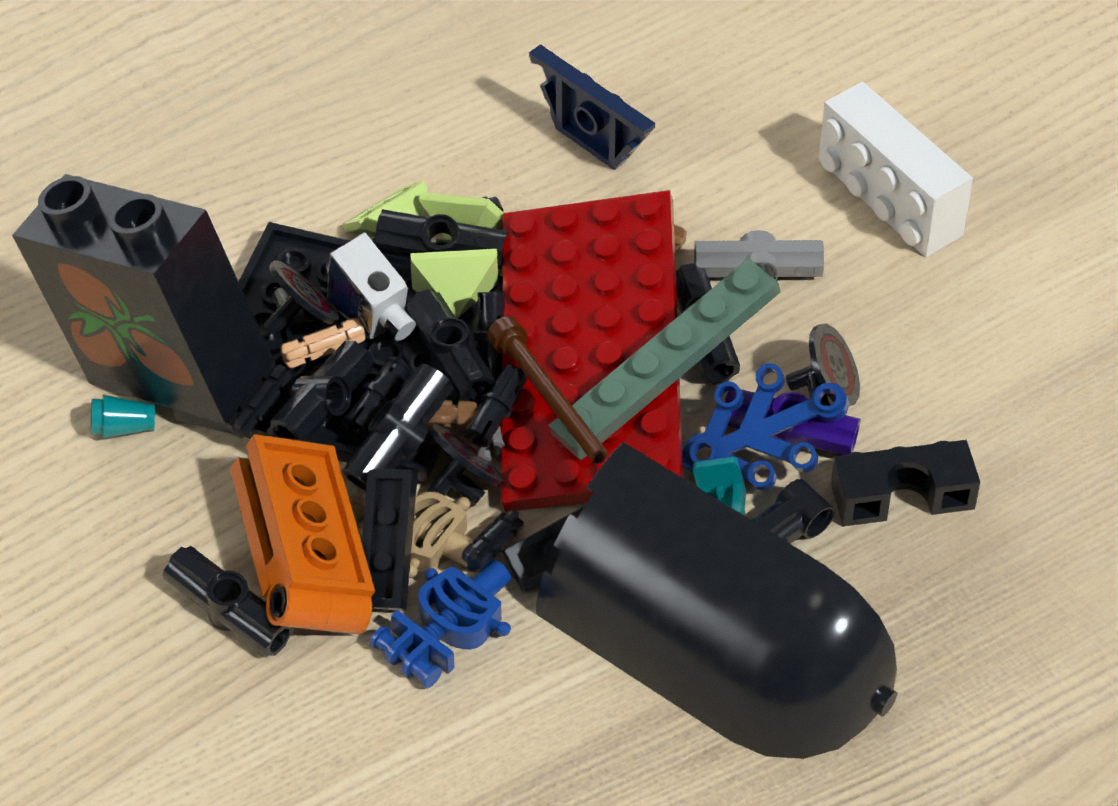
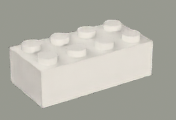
[818,81,973,258]

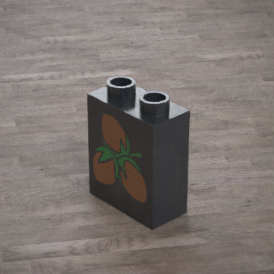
[12,174,274,424]

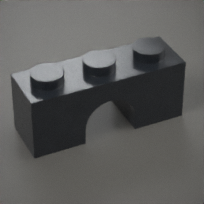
[831,439,980,527]

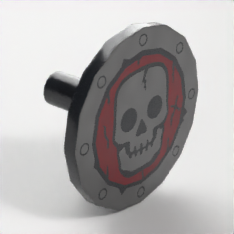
[264,261,339,336]
[786,323,860,407]
[426,424,504,506]

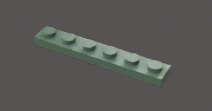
[548,258,781,461]

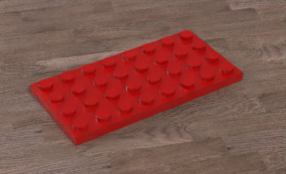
[501,190,683,512]

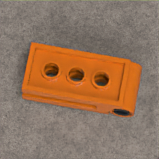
[230,434,375,634]

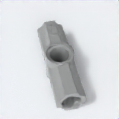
[694,230,824,280]

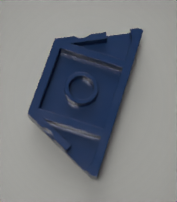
[529,44,655,170]

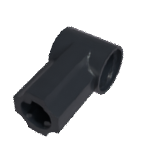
[751,478,836,544]

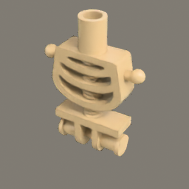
[349,488,473,578]

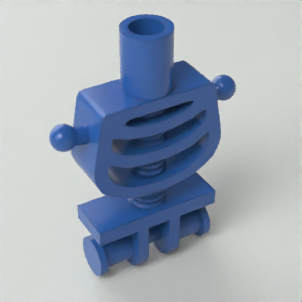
[370,560,511,688]

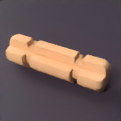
[280,318,365,368]

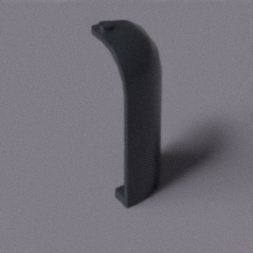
[536,442,898,759]

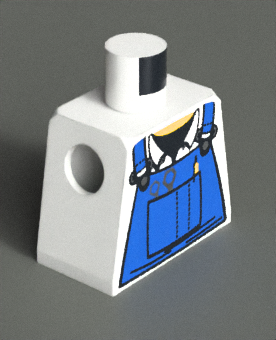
[327,232,416,341]

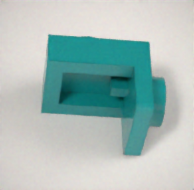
[693,457,746,516]

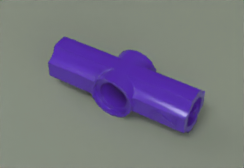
[725,389,861,455]

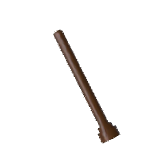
[487,316,608,464]

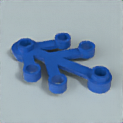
[682,363,849,491]

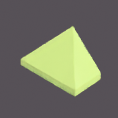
[342,181,428,237]
[419,192,504,240]
[410,249,498,318]

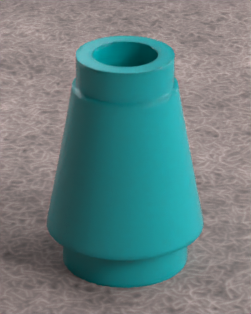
[91,395,155,439]

